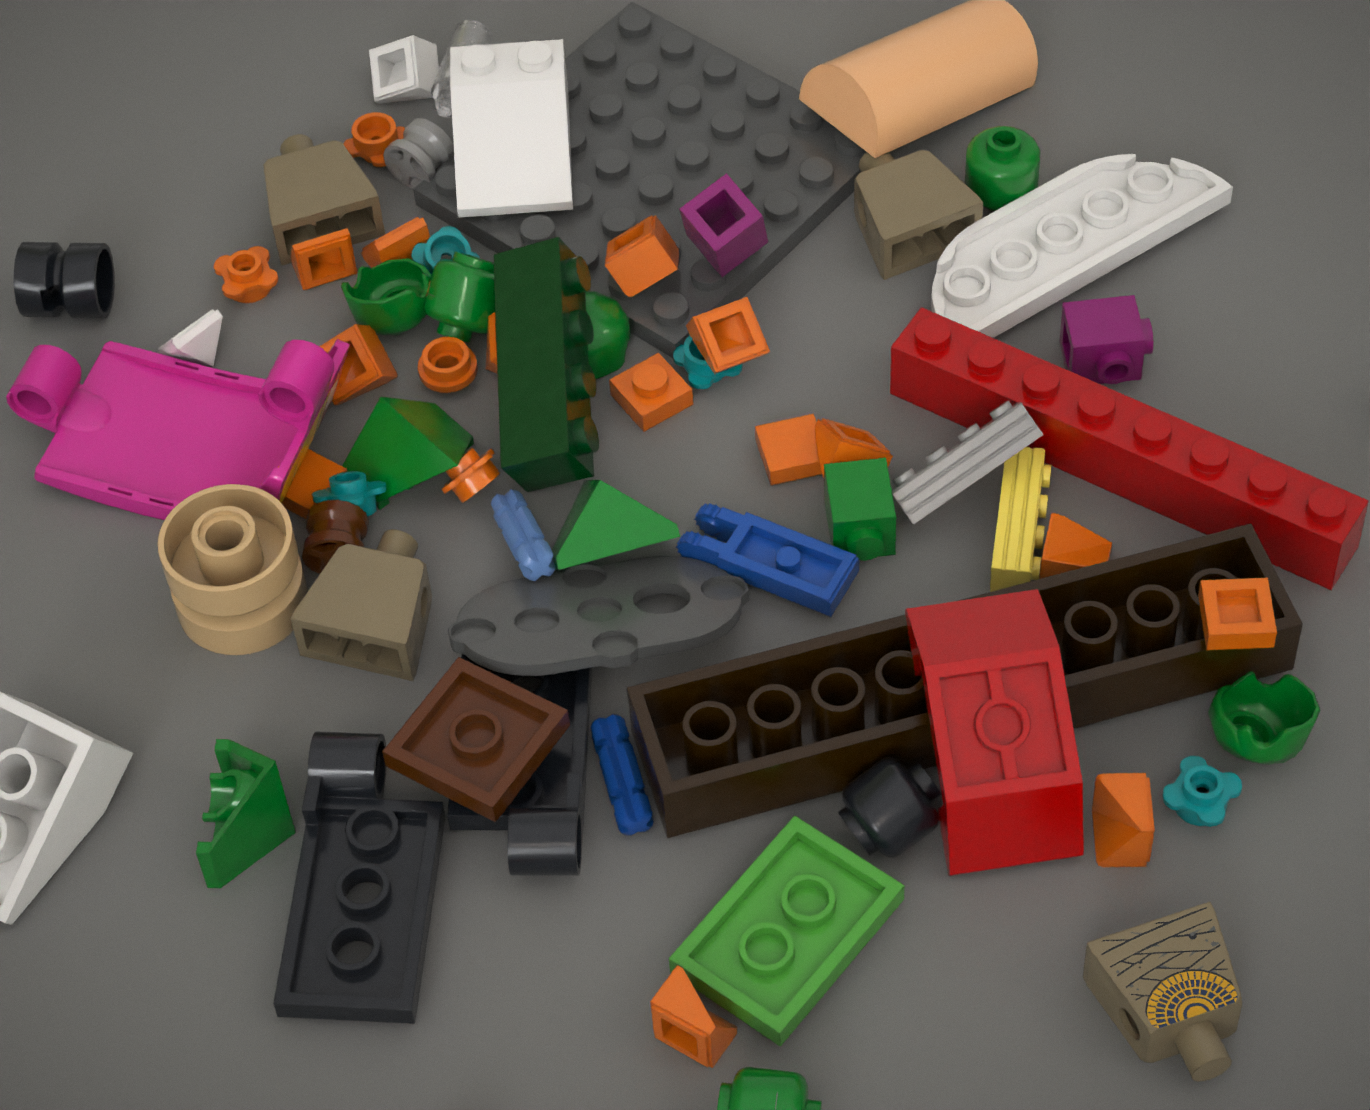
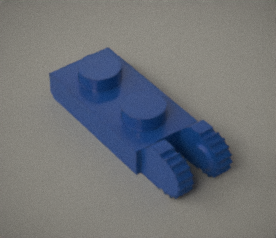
[676,503,859,617]

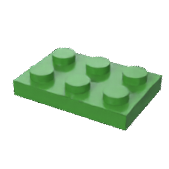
[669,815,905,1047]

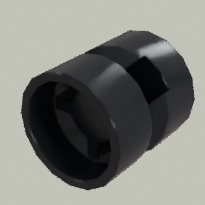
[14,242,115,318]

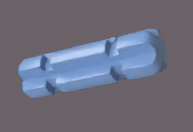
[491,489,556,581]

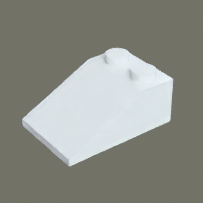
[450,39,573,218]
[0,691,133,925]

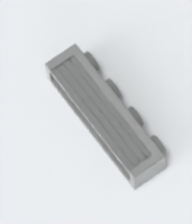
[892,400,1043,524]

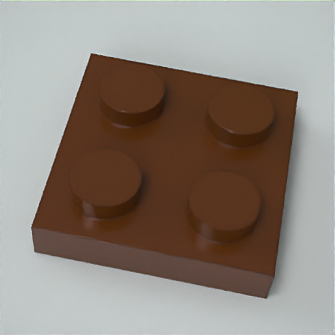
[382,657,570,822]

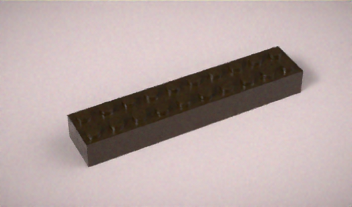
[627,524,1303,838]

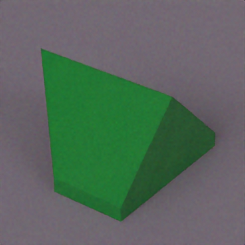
[342,396,474,510]
[552,480,680,570]
[196,739,296,888]

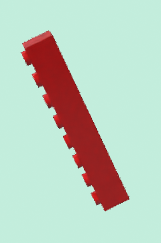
[890,307,1369,591]

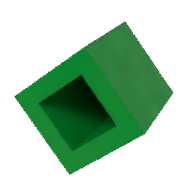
[824,458,896,561]

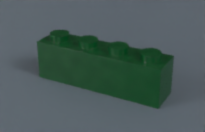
[494,237,599,492]

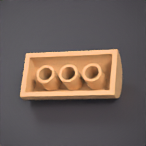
[799,0,1038,158]

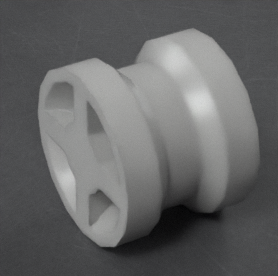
[383,118,454,189]

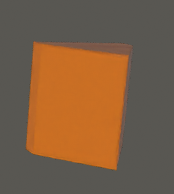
[360,217,430,268]

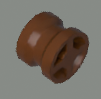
[302,500,369,574]

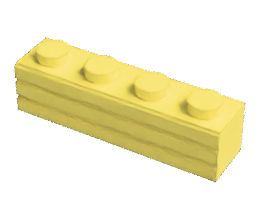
[990,447,1052,592]

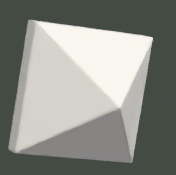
[157,309,223,367]

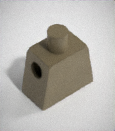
[263,134,385,265]
[854,150,983,280]
[291,529,432,681]

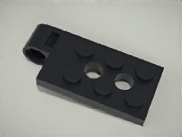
[447,654,592,876]
[273,731,446,1024]

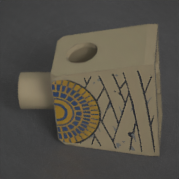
[1083,902,1242,1082]

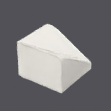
[369,35,442,104]

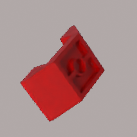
[905,589,1084,876]

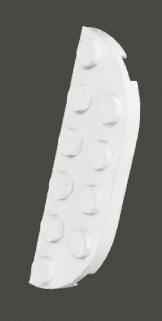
[931,154,1233,338]

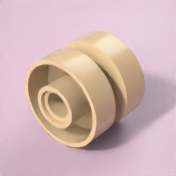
[157,484,308,655]

